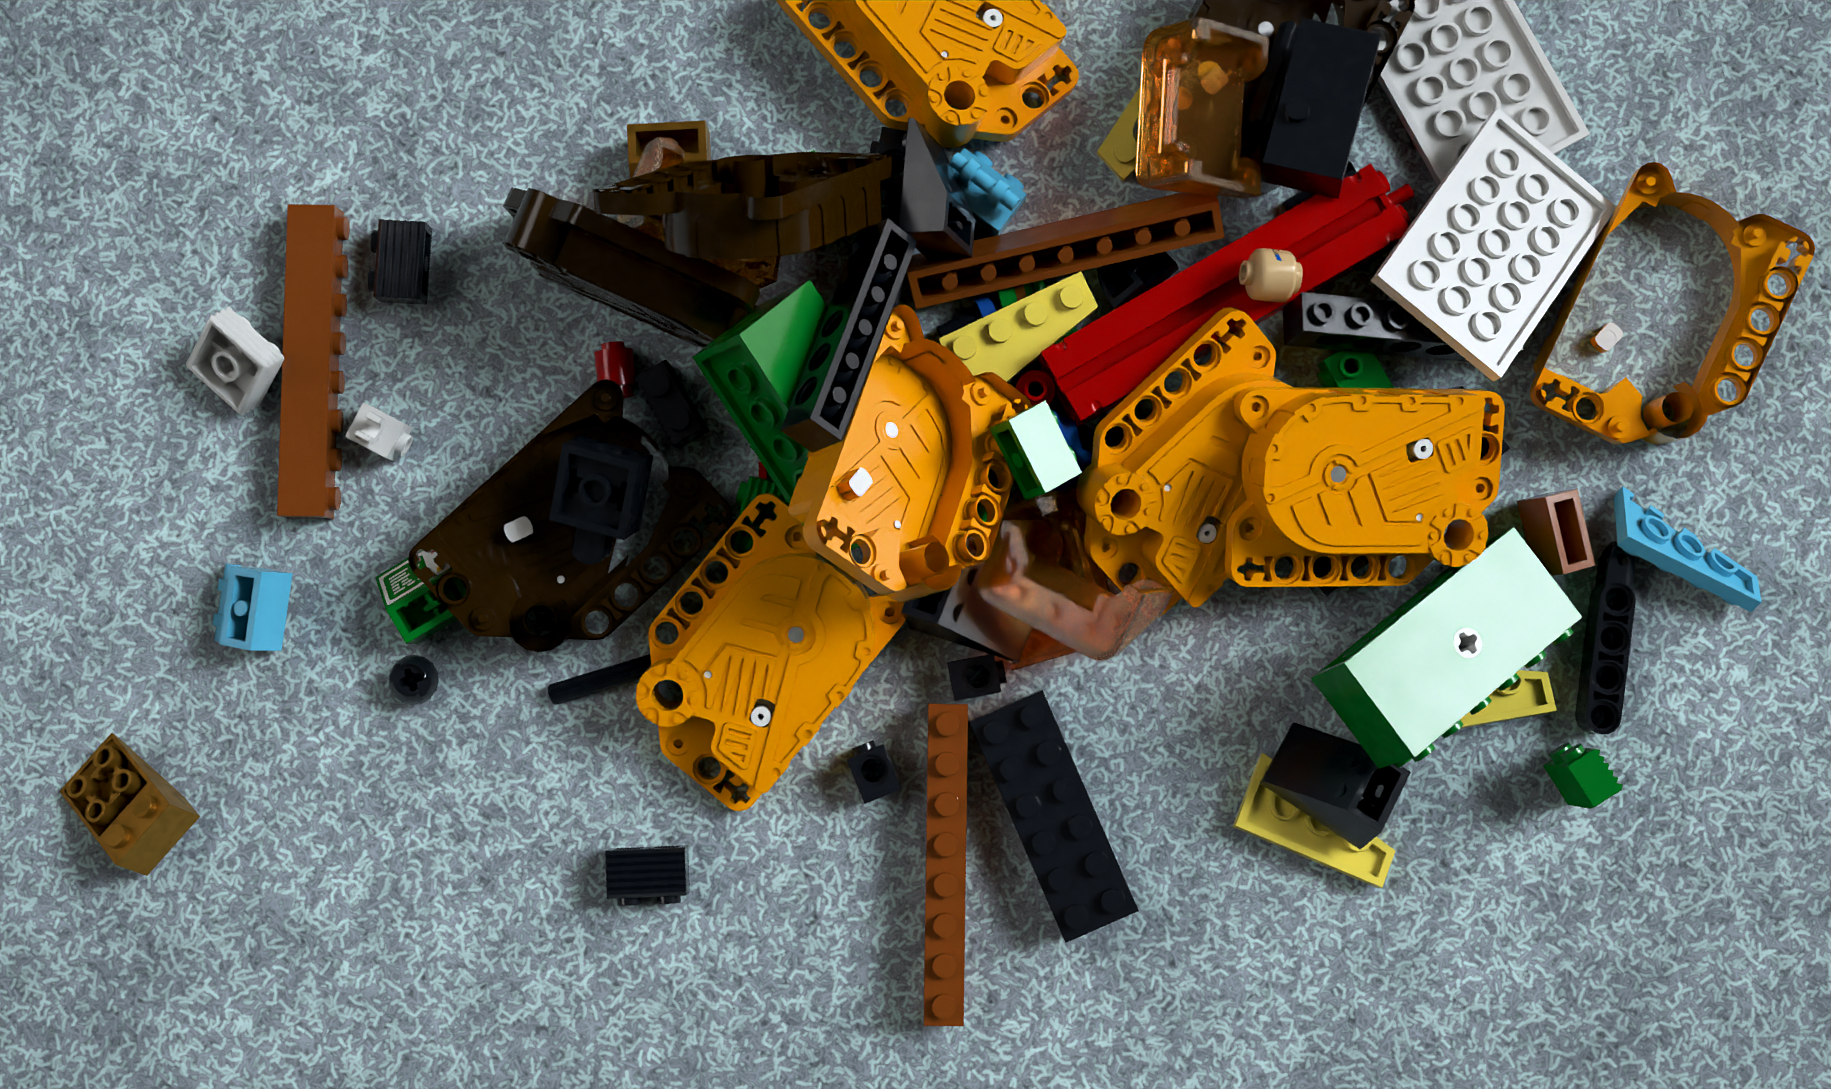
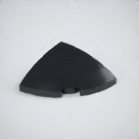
[1097,252,1179,309]

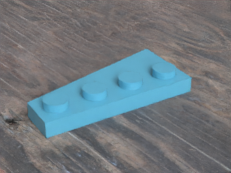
[1613,486,1762,612]

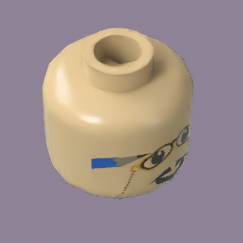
[1239,248,1303,302]

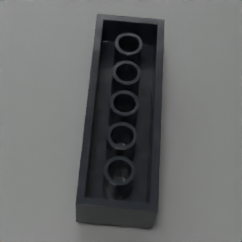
[969,690,1139,943]

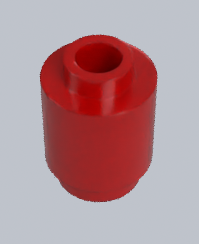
[594,341,637,398]
[1015,370,1055,406]

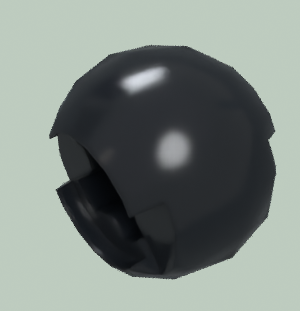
[389,655,439,705]

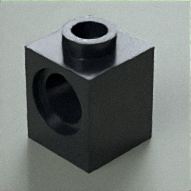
[947,654,1007,701]
[847,740,902,804]

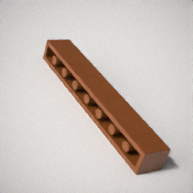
[907,186,1225,309]
[277,204,350,519]
[924,703,968,1026]

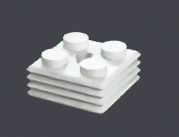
[186,307,284,416]

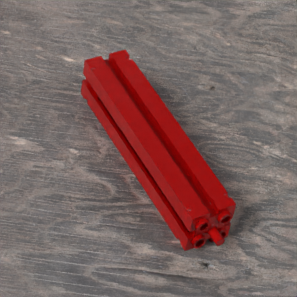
[1037,163,1414,428]

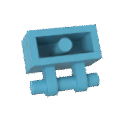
[948,148,1027,236]
[212,563,293,651]

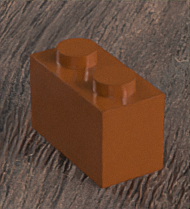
[1517,488,1595,576]

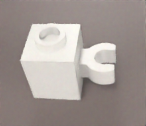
[345,402,413,462]

